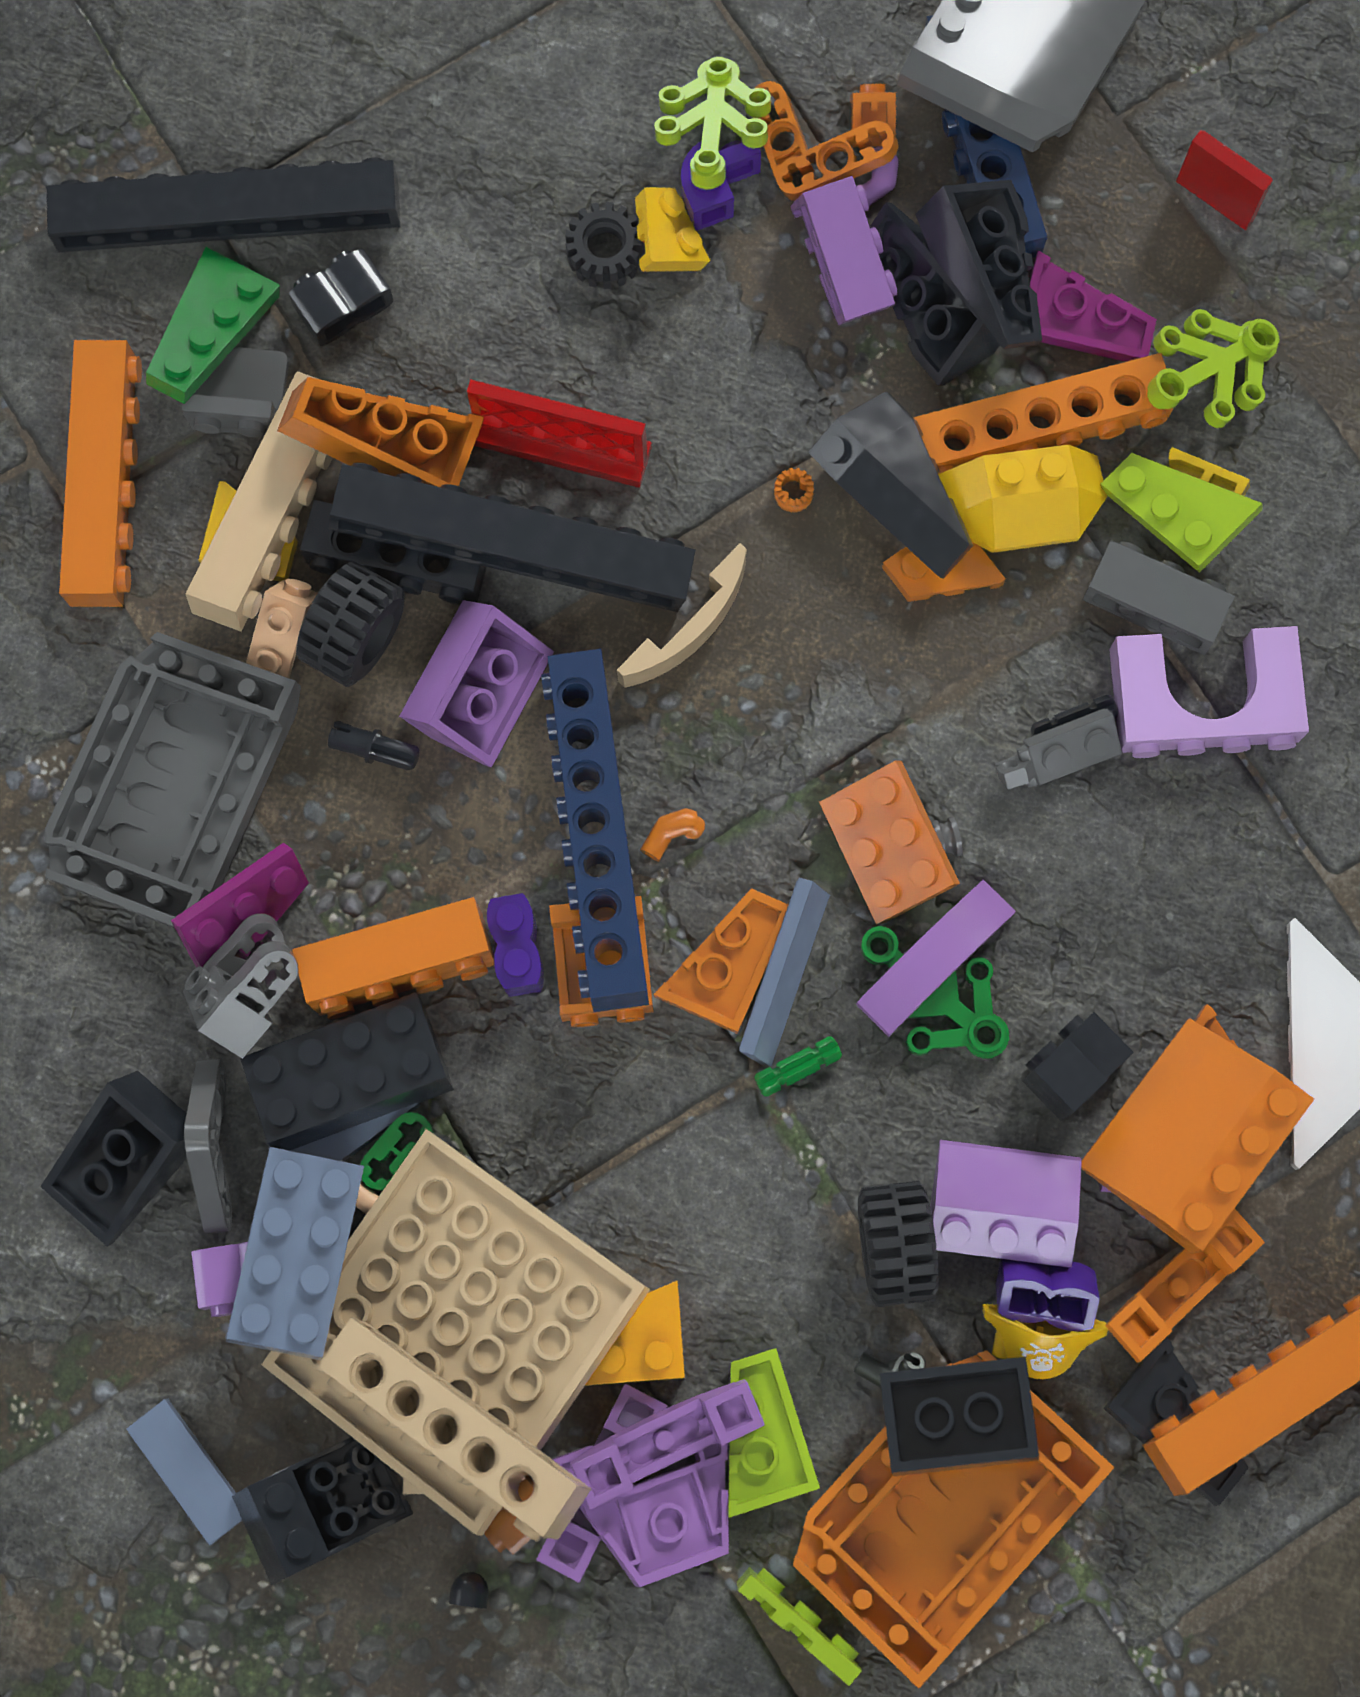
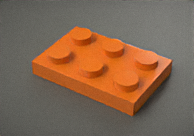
[819,760,960,925]

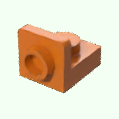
[850,84,896,147]

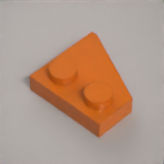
[882,542,1006,602]

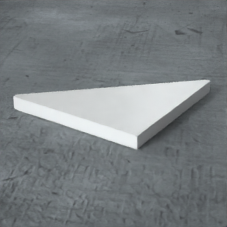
[1287,918,1360,1170]

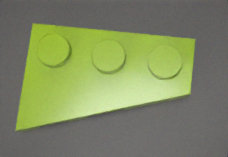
[1101,453,1263,573]
[728,1348,820,1518]
[737,1567,862,1686]

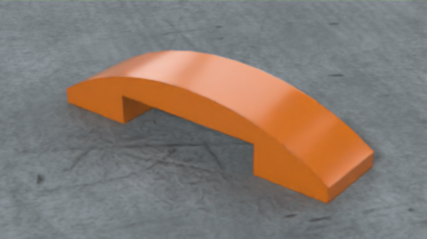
[1105,1208,1265,1363]

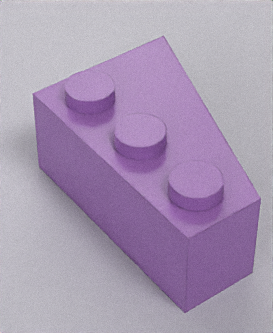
[790,176,897,325]

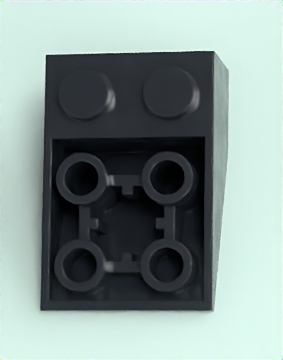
[232,1437,413,1586]

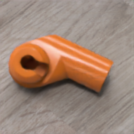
[640,808,705,861]

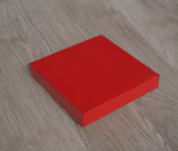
[1176,130,1273,231]

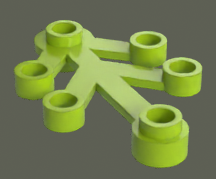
[655,57,771,189]
[1147,309,1279,428]

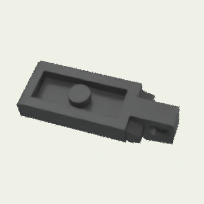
[995,709,1122,789]

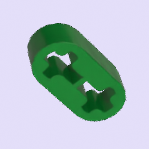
[360,1112,434,1192]

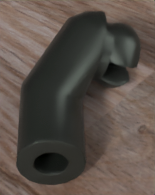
[853,1352,926,1388]

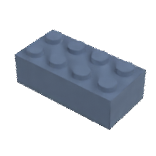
[226,1147,364,1360]

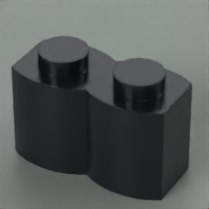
[289,248,393,346]

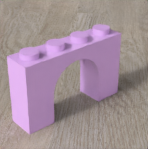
[1109,626,1309,758]

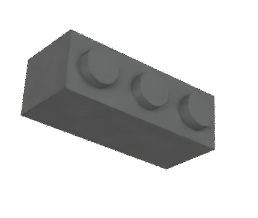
[1083,540,1235,655]

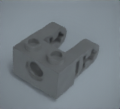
[183,914,298,1059]

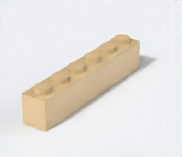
[186,371,332,631]

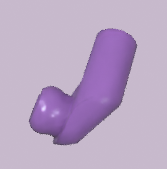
[861,146,899,206]

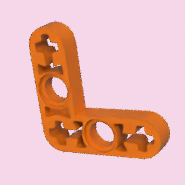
[753,81,898,201]

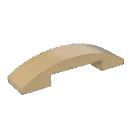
[617,543,747,688]

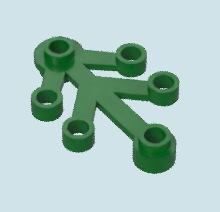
[861,926,1009,1059]

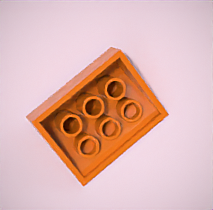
[1081,1018,1315,1254]

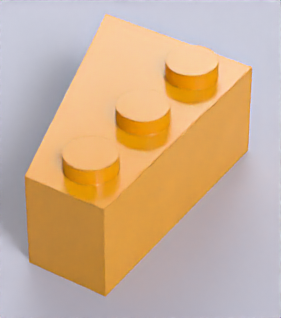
[585,1280,685,1385]

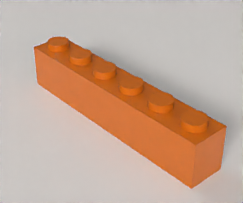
[59,340,142,607]
[1142,1294,1360,1496]

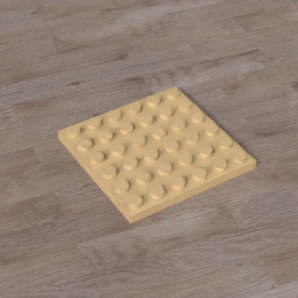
[261,1129,650,1536]

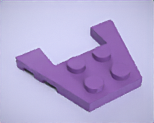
[552,1442,729,1587]

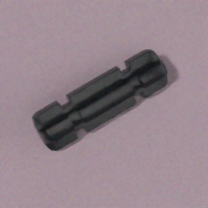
[1030,695,1119,736]

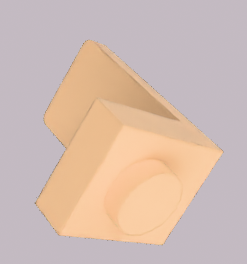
[246,579,318,678]

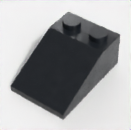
[40,1071,187,1247]

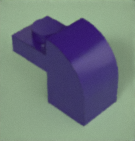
[681,140,761,231]

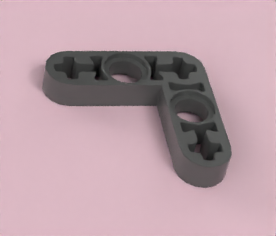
[184,1058,232,1234]

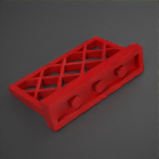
[467,379,652,488]

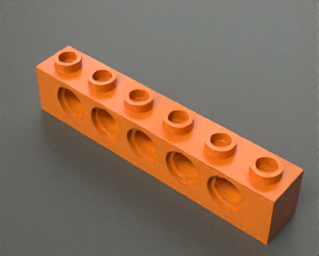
[913,353,1173,474]

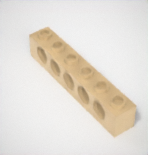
[317,1317,592,1541]

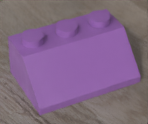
[399,600,554,767]
[930,1140,1081,1267]

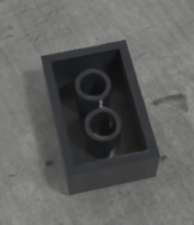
[879,1357,1039,1476]

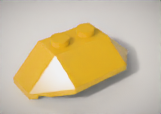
[938,445,1107,553]

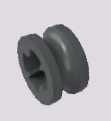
[931,817,963,858]

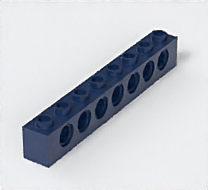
[541,649,649,1012]

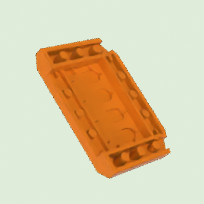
[793,1350,1115,1689]

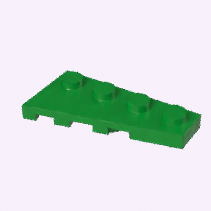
[146,247,280,404]

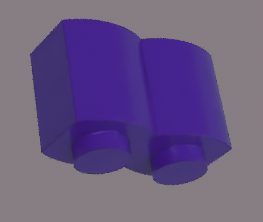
[487,893,544,997]
[996,1259,1100,1331]

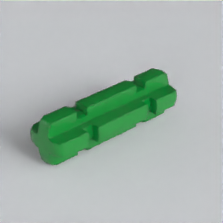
[754,1036,842,1097]

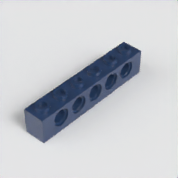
[925,15,1047,258]

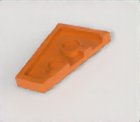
[653,888,789,1034]

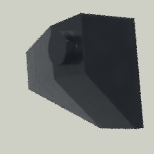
[809,392,974,579]

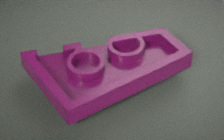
[1030,250,1157,362]
[171,843,309,968]

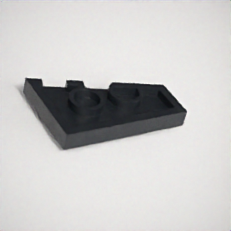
[1103,1337,1249,1506]

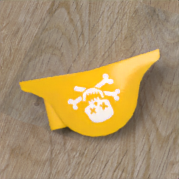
[983,1304,1108,1379]

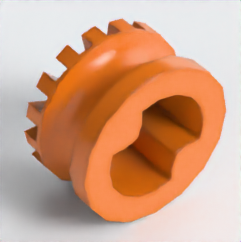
[774,468,814,512]

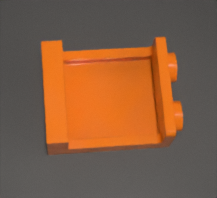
[549,896,654,1027]

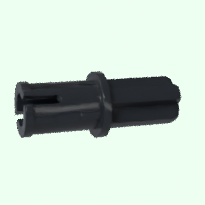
[328,720,420,771]

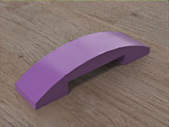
[856,880,1016,1037]
[570,1379,765,1510]
[536,1383,668,1583]

